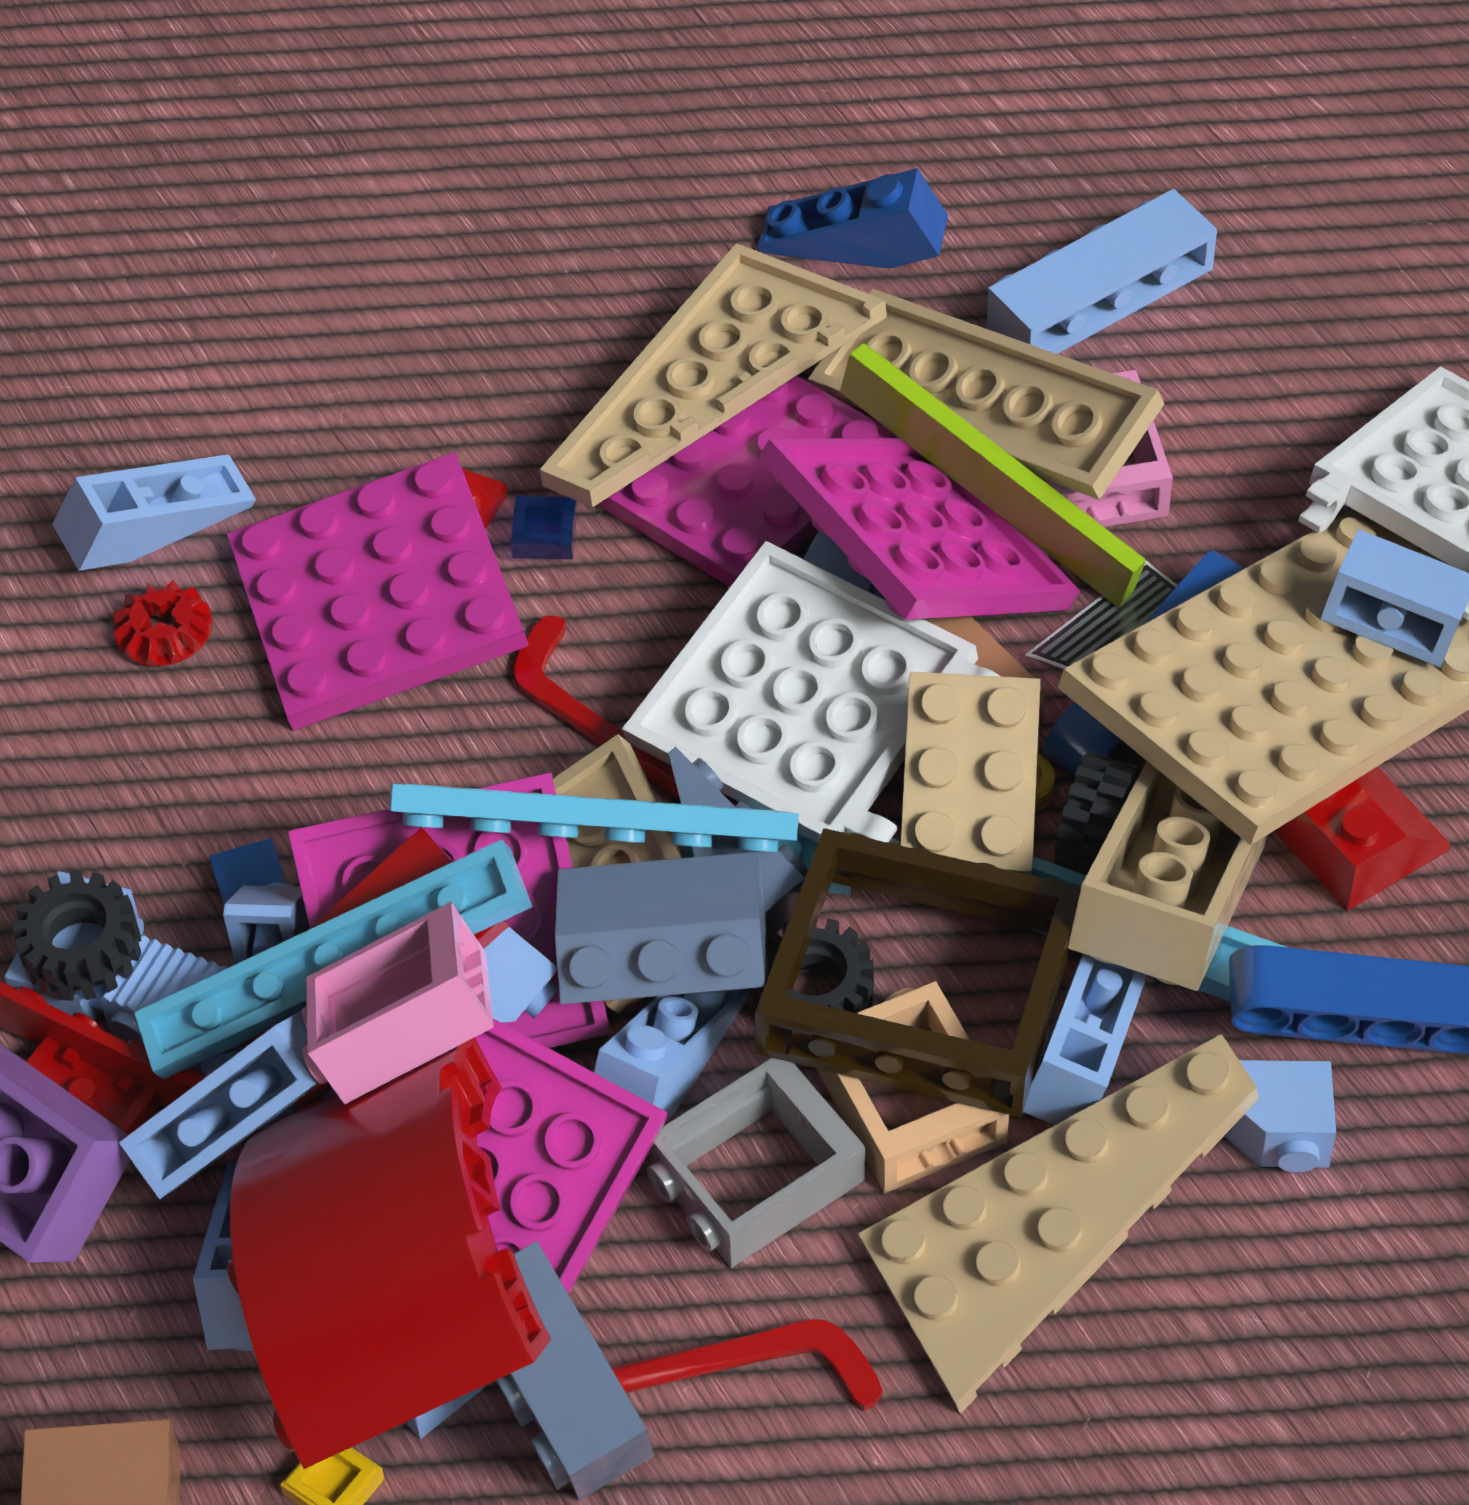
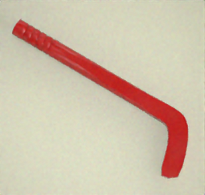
[514,616,681,802]
[611,1319,883,1411]

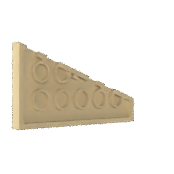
[540,243,887,507]
[858,1034,1259,1414]

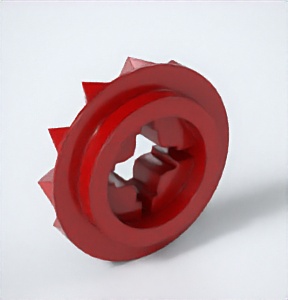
[113,580,212,666]

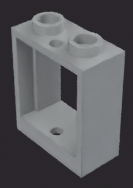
[647,1058,865,1268]

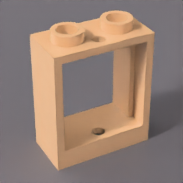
[816,981,1009,1194]

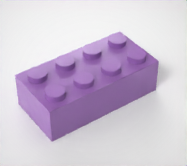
[0,1044,130,1263]

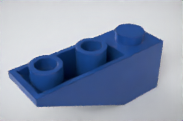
[758,168,948,269]

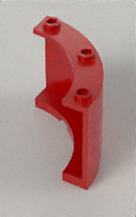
[227,1037,551,1469]

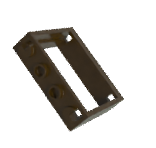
[755,828,1081,1118]

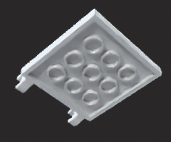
[1298,366,1469,620]
[622,541,1000,845]

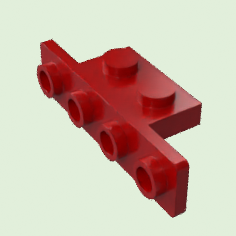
[0,981,207,1135]

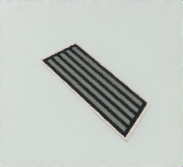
[1025,561,1178,669]

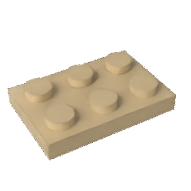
[900,671,1041,875]

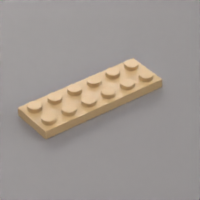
[808,288,1165,500]

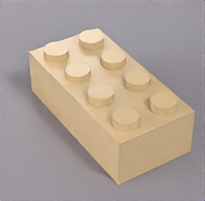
[1068,761,1267,991]

